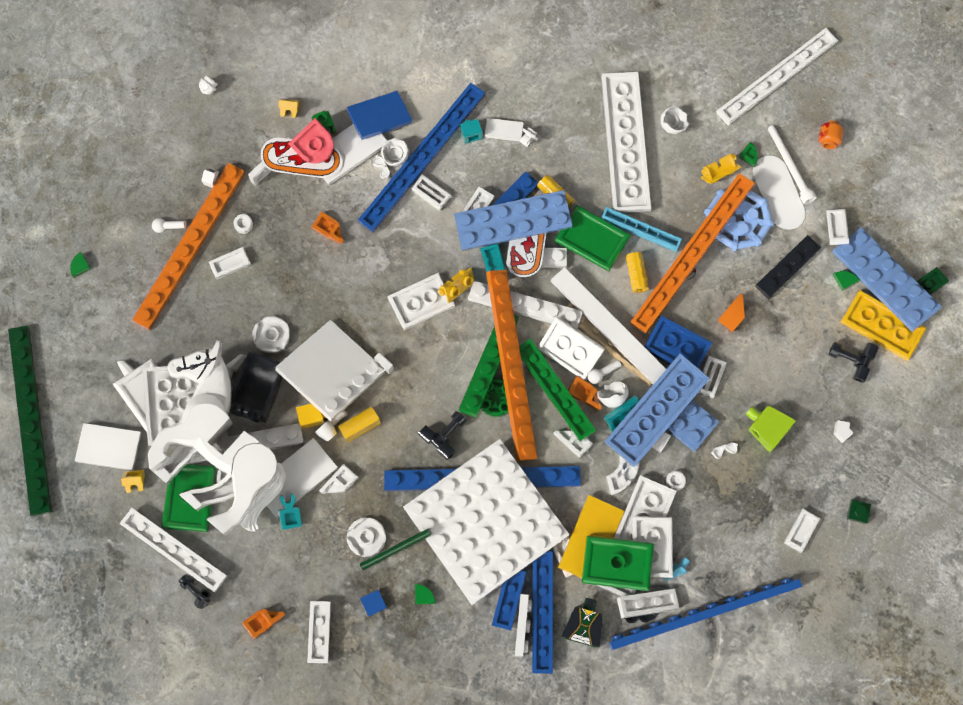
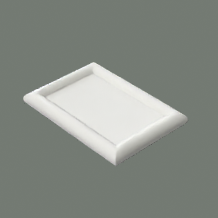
[113,358,158,432]

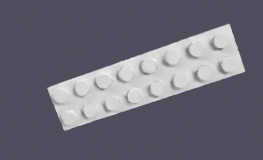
[601,72,651,213]

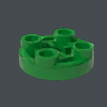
[481,378,509,417]

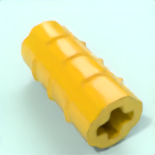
[537,174,575,208]
[626,252,649,293]

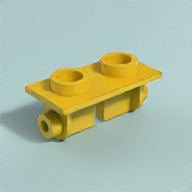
[701,153,742,184]
[438,268,475,303]

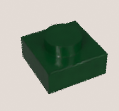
[846,499,871,524]

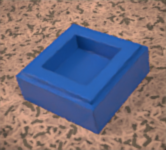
[360,590,387,617]

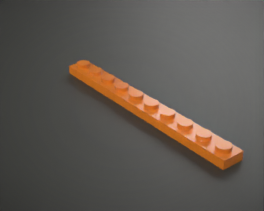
[132,163,245,330]
[630,173,755,334]
[486,270,537,462]

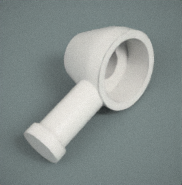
[315,410,348,441]

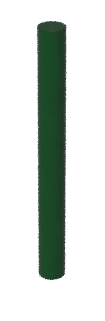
[360,528,432,570]

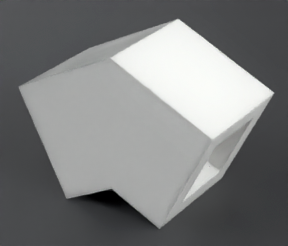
[202,167,219,188]
[834,420,853,443]

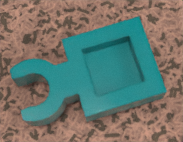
[278,493,302,530]

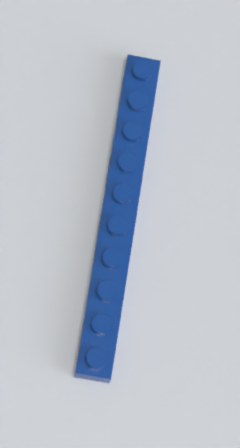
[358,83,485,233]
[384,466,581,491]
[608,577,803,651]

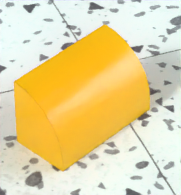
[338,407,381,443]

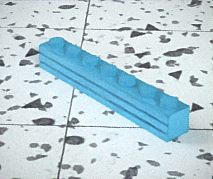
[602,207,682,252]

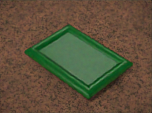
[554,204,631,272]
[161,464,217,532]
[581,536,654,591]

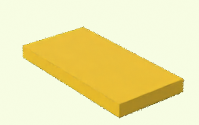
[841,290,927,361]
[557,495,624,579]

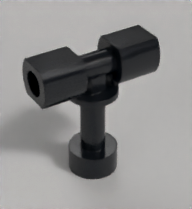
[828,341,879,383]
[418,411,467,461]

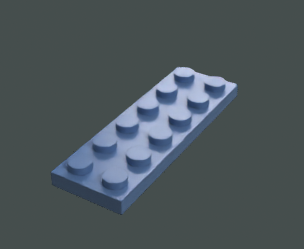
[454,190,572,251]
[832,227,942,332]
[604,354,710,467]

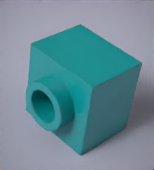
[460,119,483,144]

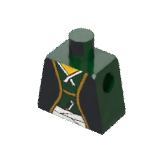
[561,598,602,648]

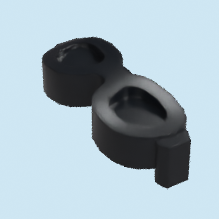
[624,614,654,623]

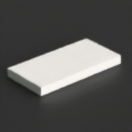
[323,124,387,186]
[267,438,338,518]

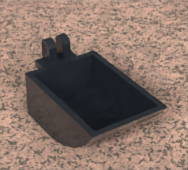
[230,352,282,423]

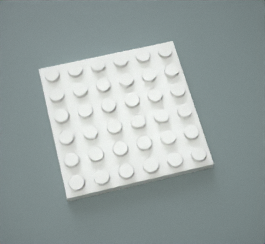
[403,439,569,605]

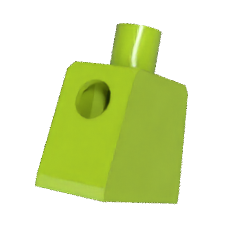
[745,406,796,452]

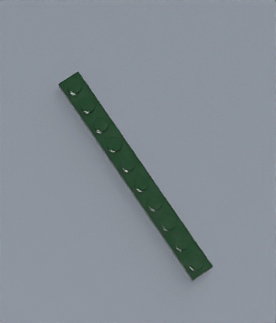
[8,325,52,517]

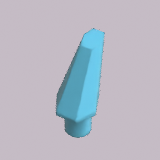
[662,557,690,581]

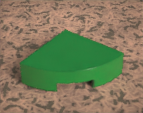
[739,142,758,167]
[70,252,91,278]
[833,271,860,291]
[415,584,435,605]

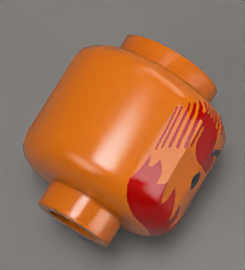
[818,120,844,149]

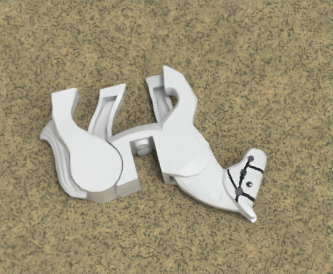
[148,340,286,536]

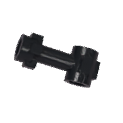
[178,574,211,609]

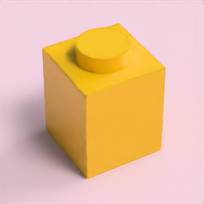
[296,404,326,430]

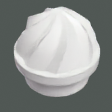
[199,75,218,94]

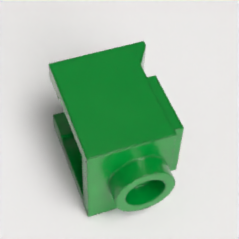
[311,110,336,134]

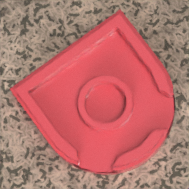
[288,118,334,164]

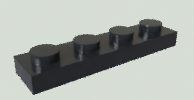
[755,235,821,299]

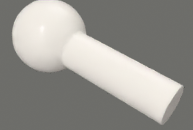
[152,218,187,233]
[588,360,621,384]

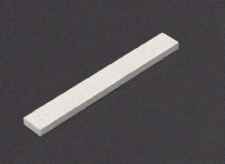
[716,28,838,126]
[551,267,666,384]

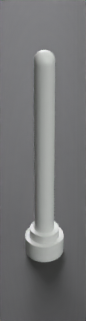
[768,125,817,205]

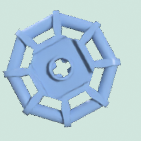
[704,189,774,251]

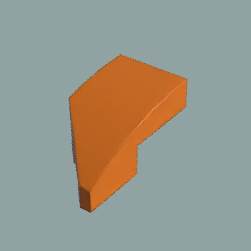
[311,211,343,244]
[718,293,745,332]
[568,376,602,410]
[242,609,285,639]

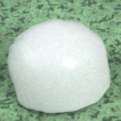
[660,106,690,134]
[381,138,409,167]
[597,381,629,408]

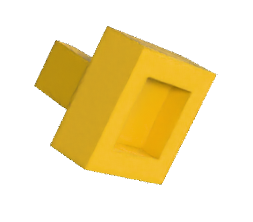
[279,98,301,118]
[121,469,145,493]

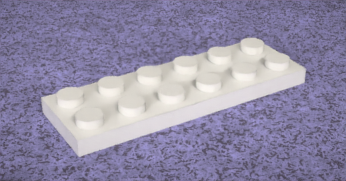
[596,475,676,597]

